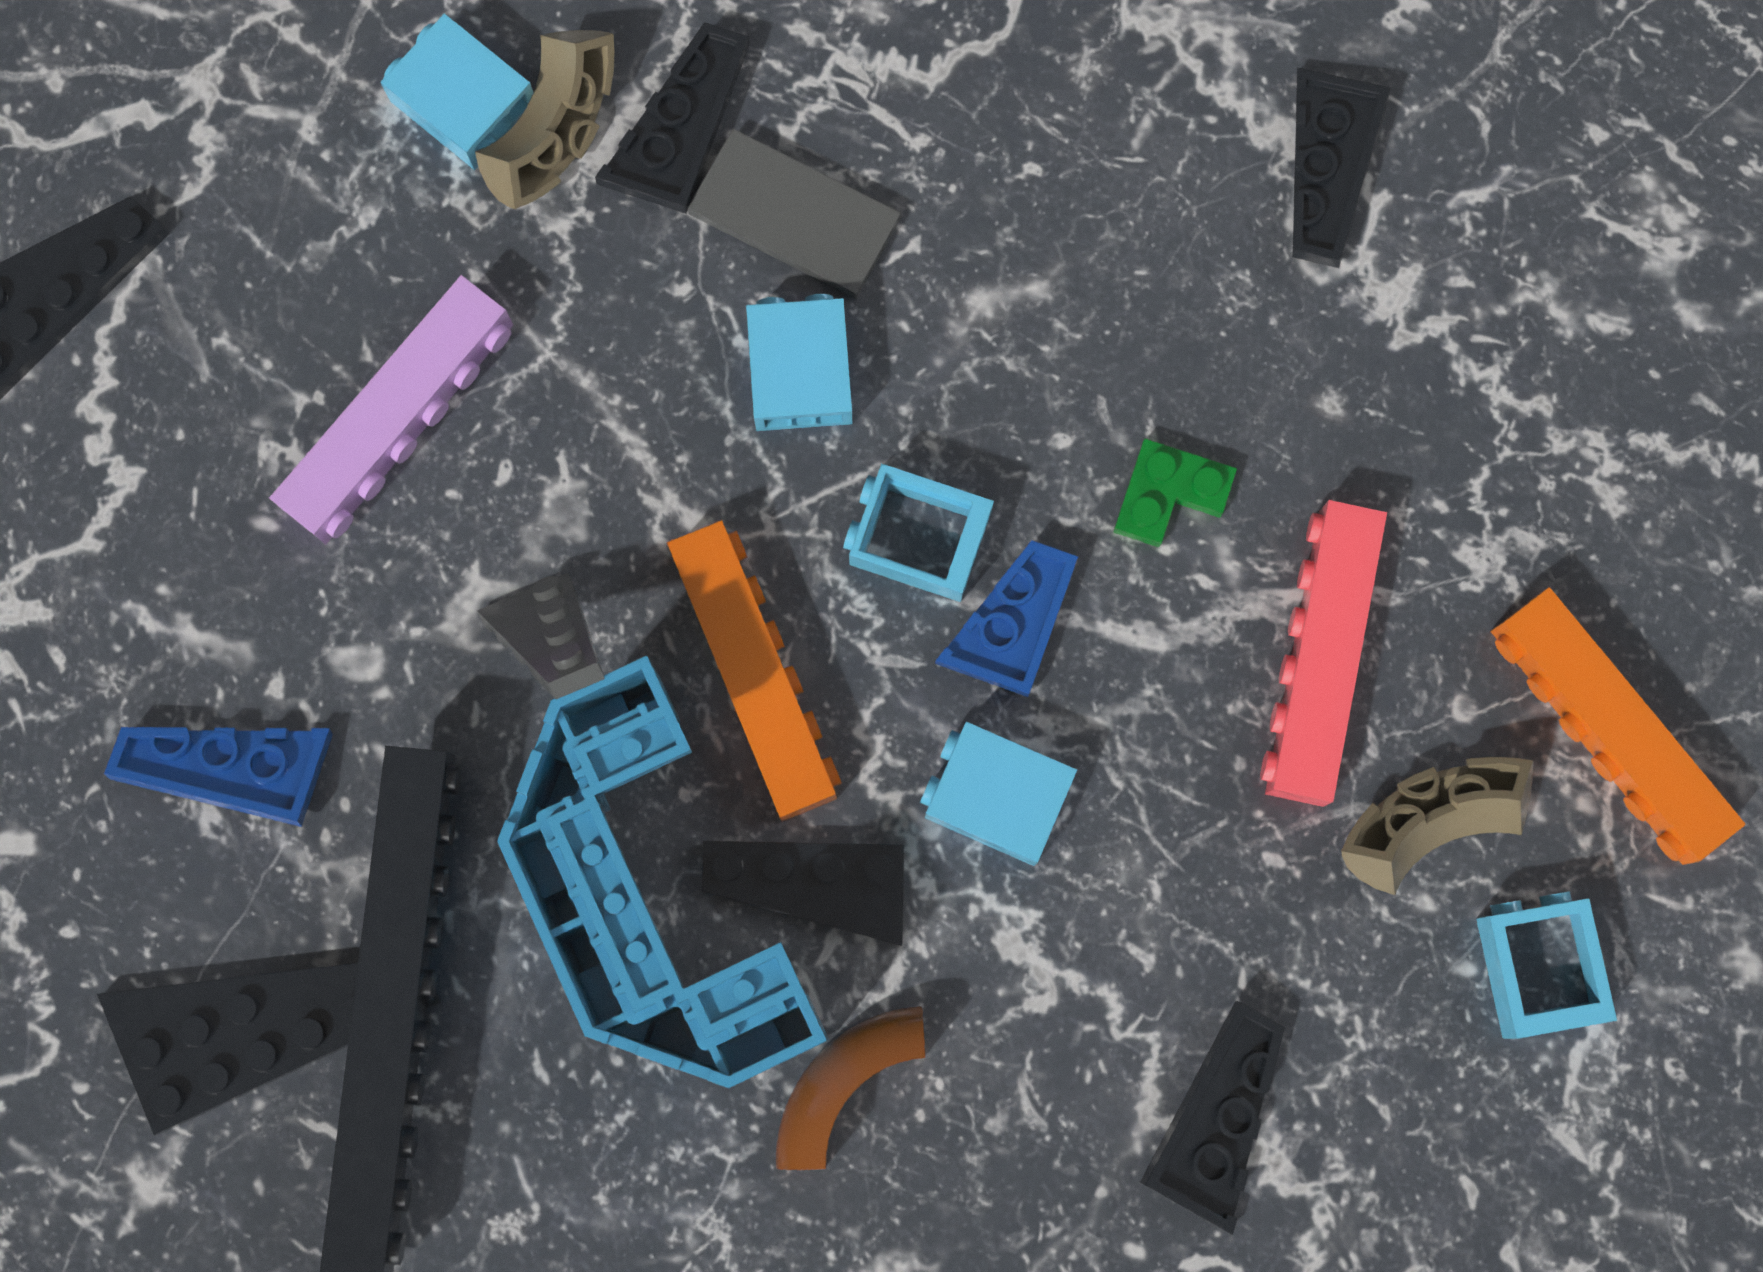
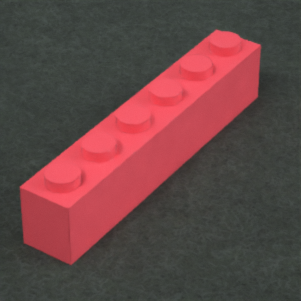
[1260,500,1387,807]

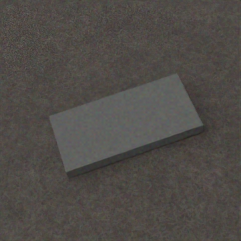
[687,129,901,299]

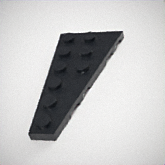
[0,196,170,400]
[97,963,441,1135]

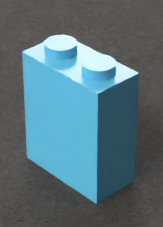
[380,13,534,170]
[746,294,852,431]
[920,722,1077,866]

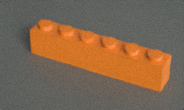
[667,520,842,822]
[1490,587,1746,865]

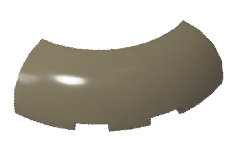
[475,30,615,209]
[1341,757,1533,895]

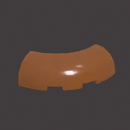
[776,1006,925,1170]

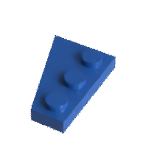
[935,540,1078,697]

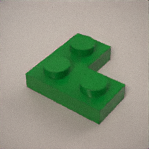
[1113,438,1237,547]

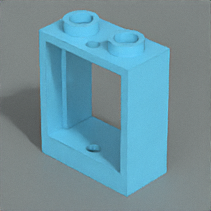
[843,463,994,602]
[1476,891,1617,1039]

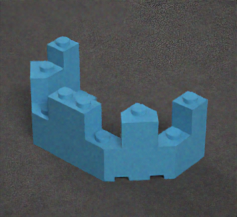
[497,656,829,1088]

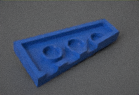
[104,727,333,827]

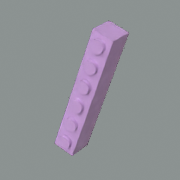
[269,275,513,545]

